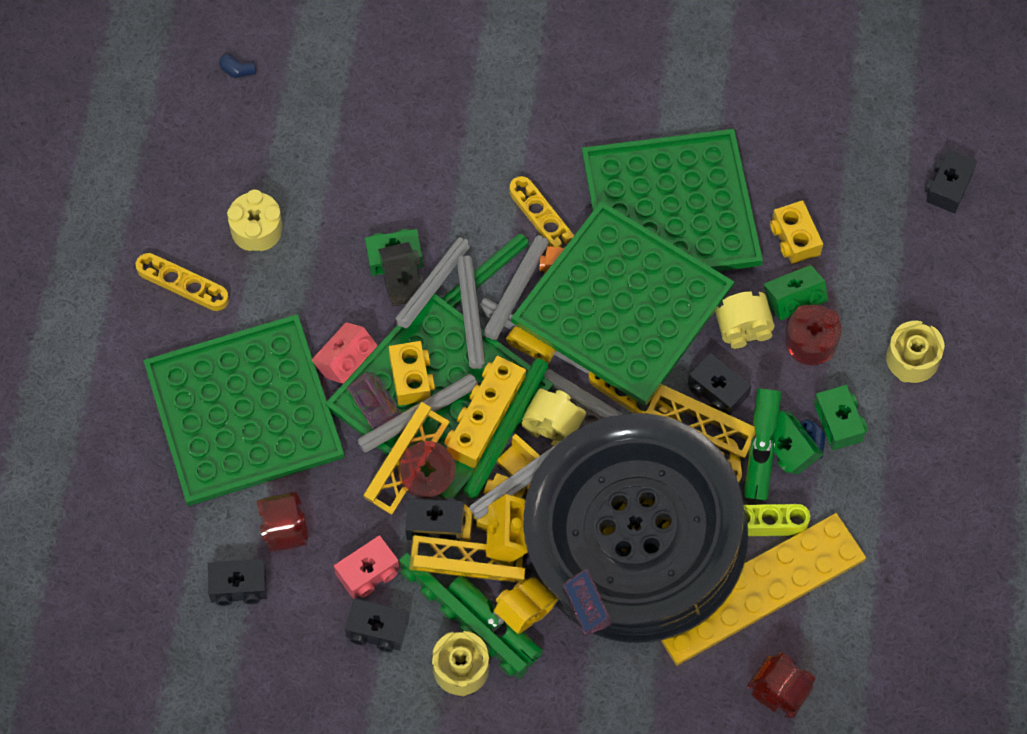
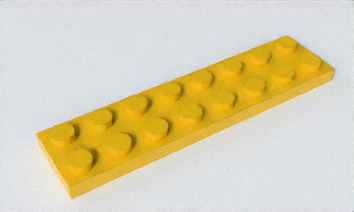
[661,513,866,666]

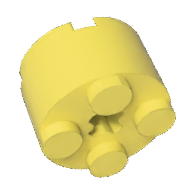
[227,190,283,251]
[715,291,774,349]
[886,321,944,383]
[522,388,587,446]
[432,631,489,696]

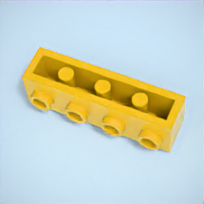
[444,356,526,469]

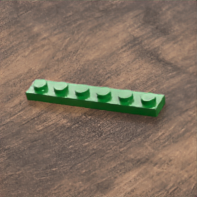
[399,553,527,680]

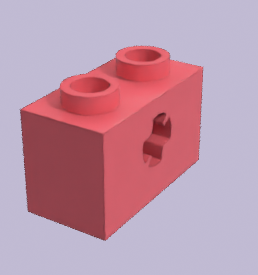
[312,322,378,384]
[334,535,400,600]

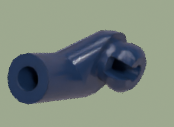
[219,54,256,78]
[801,419,826,459]

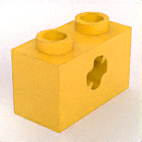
[486,494,528,563]

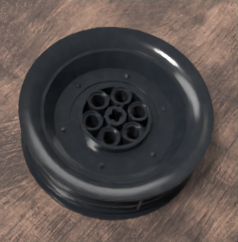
[523,413,748,643]

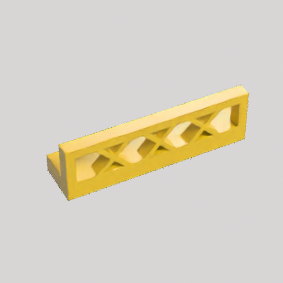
[646,385,757,459]
[363,402,450,515]
[409,535,525,583]

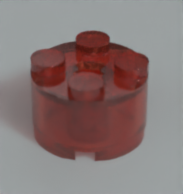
[785,305,842,366]
[397,441,455,498]
[257,491,308,552]
[747,652,816,718]

